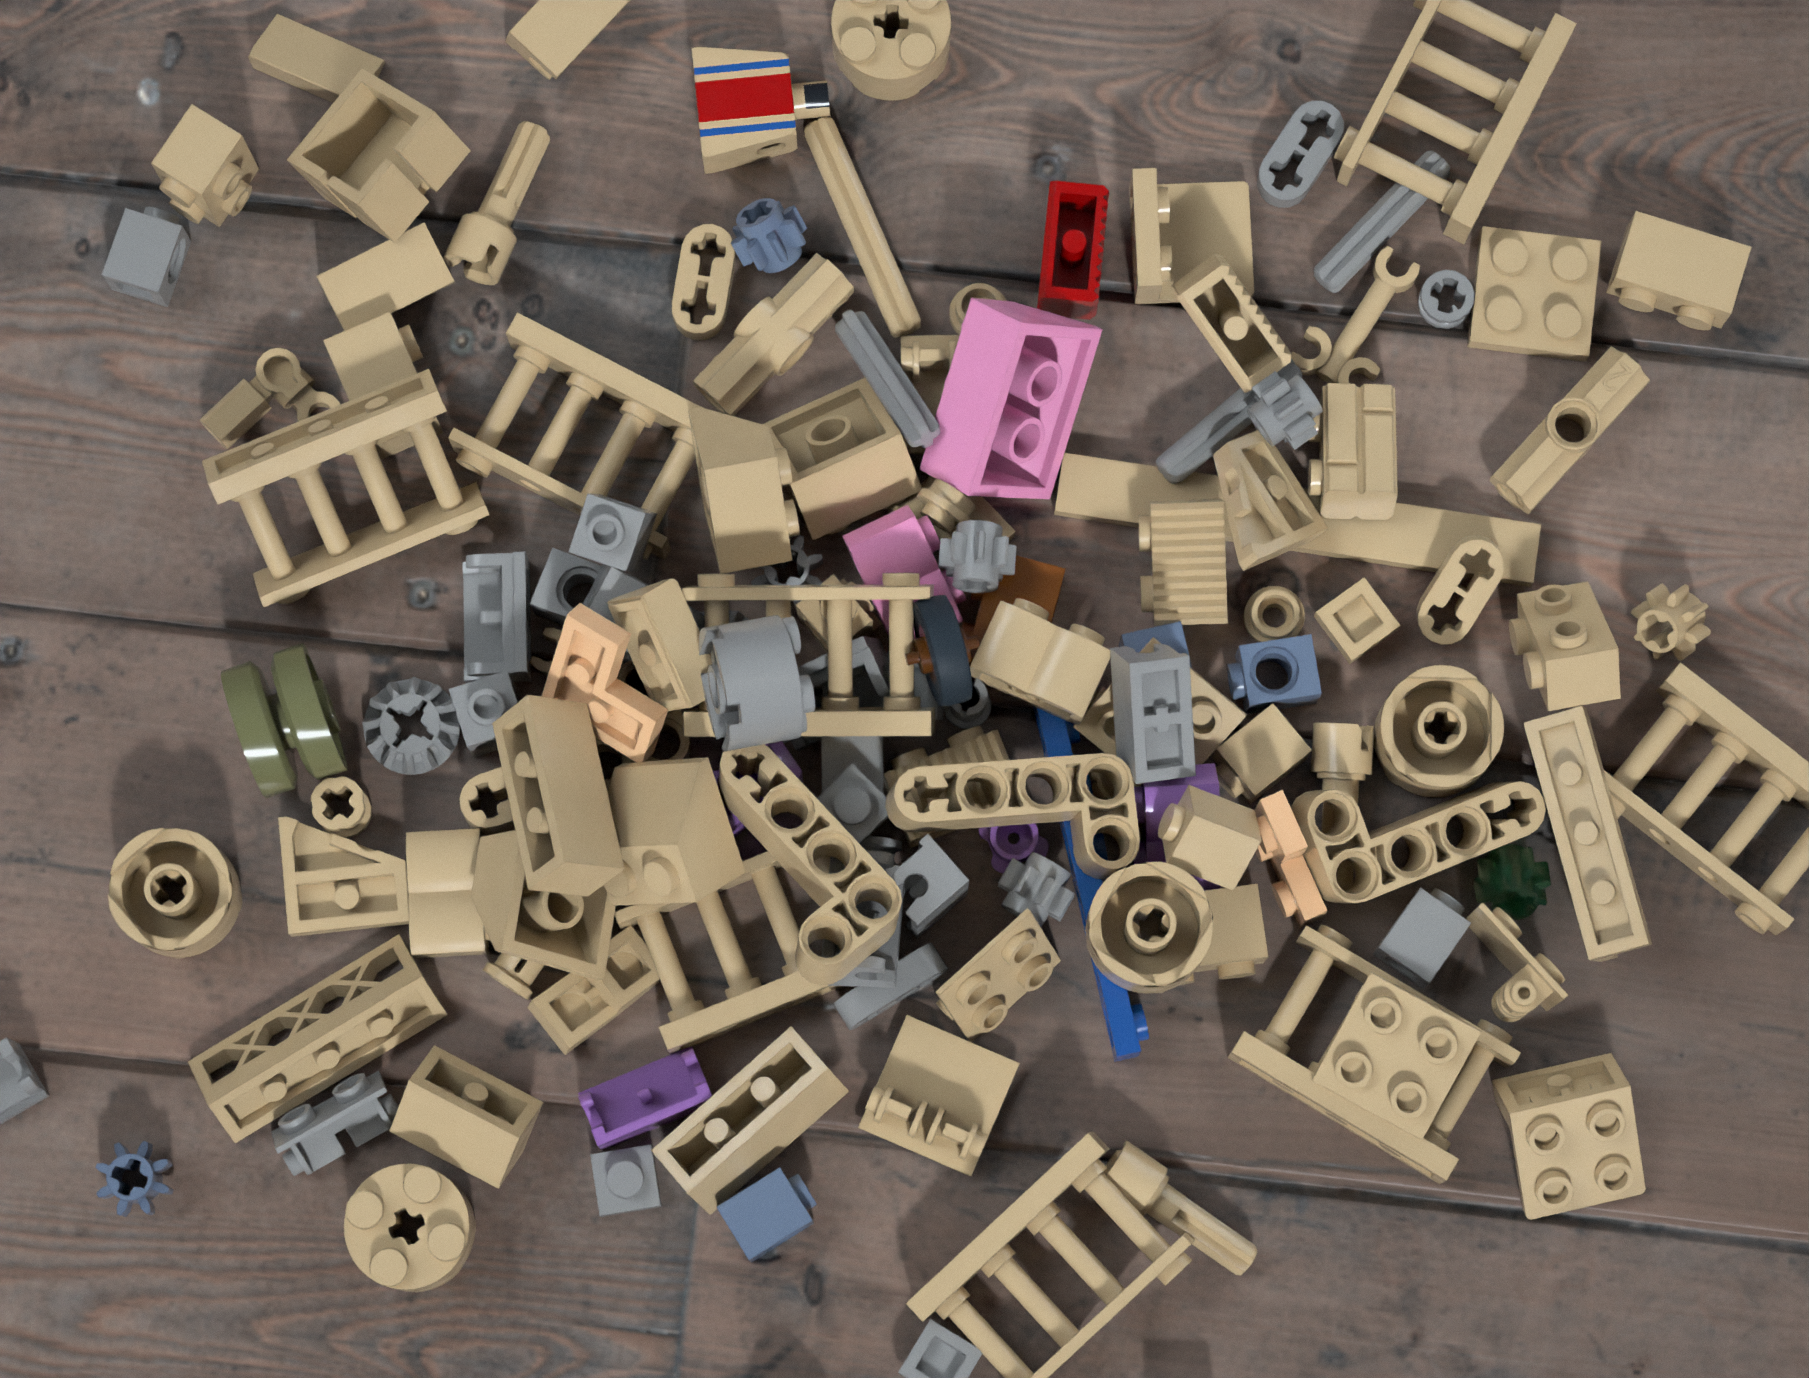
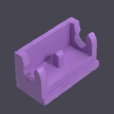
[578,1046,713,1151]

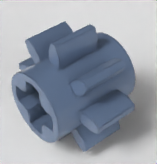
[731,198,807,273]
[95,1141,174,1217]

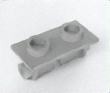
[271,1071,399,1176]

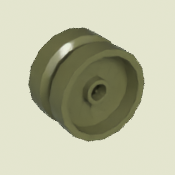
[221,643,347,798]

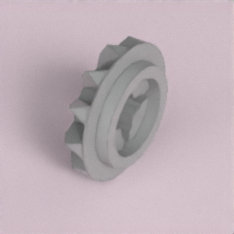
[362,677,461,775]

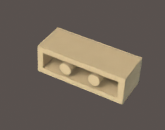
[492,695,625,897]
[651,1026,849,1215]

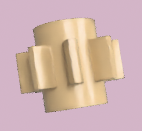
[1631,583,1711,661]

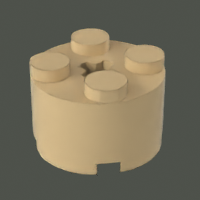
[831,0,951,101]
[1374,665,1504,797]
[108,828,243,959]
[1085,861,1214,993]
[344,1164,476,1292]

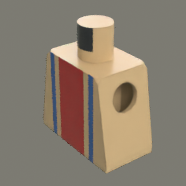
[692,47,830,174]

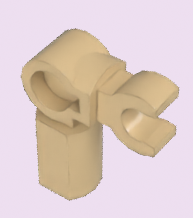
[199,348,340,449]

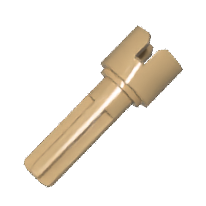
[443,121,550,285]
[1311,723,1374,892]
[1103,1140,1257,1276]

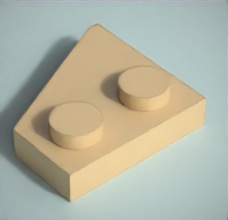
[1213,430,1328,571]
[278,817,409,937]

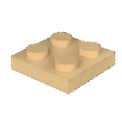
[1467,226,1601,362]

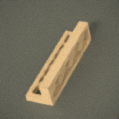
[1524,706,1652,962]
[188,934,447,1143]

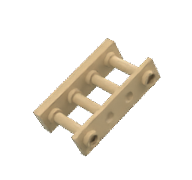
[1334,0,1577,244]
[448,312,703,560]
[202,369,489,607]
[682,573,935,737]
[1604,662,1809,936]
[614,851,843,1055]
[1227,924,1521,1184]
[906,1131,1194,1378]

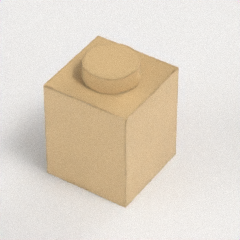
[1212,703,1312,804]
[1158,785,1261,891]

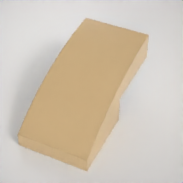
[527,925,661,1055]

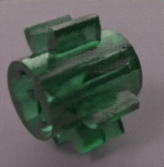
[1473,844,1551,920]

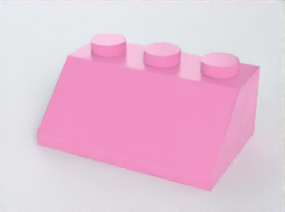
[919,298,1103,499]

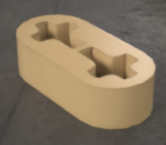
[672,224,736,340]
[1416,535,1504,645]

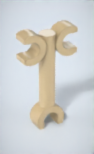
[1291,246,1420,384]

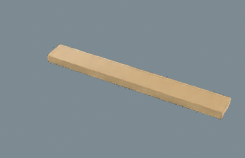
[1054,453,1541,587]

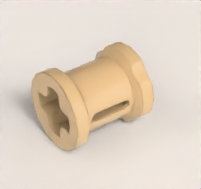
[311,776,372,838]
[482,953,545,1001]

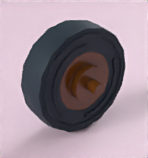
[905,595,980,706]

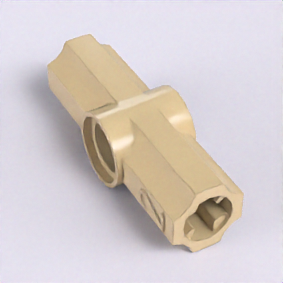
[693,253,854,416]
[1489,346,1650,514]

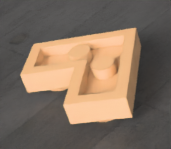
[541,603,668,762]
[1255,790,1328,928]

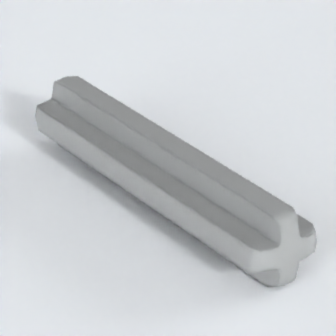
[1314,150,1451,293]
[835,310,940,448]
[1156,359,1302,484]

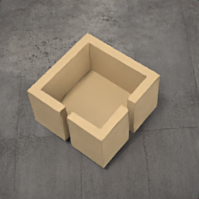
[287,68,471,243]

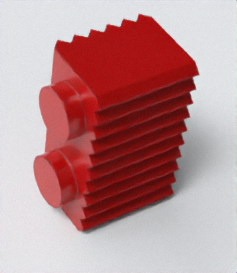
[1037,181,1109,320]

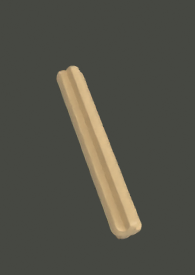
[804,117,921,338]

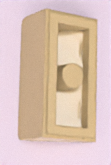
[248,14,385,103]
[607,579,712,711]

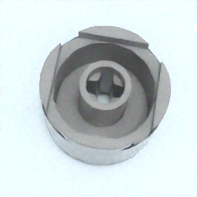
[699,615,815,752]

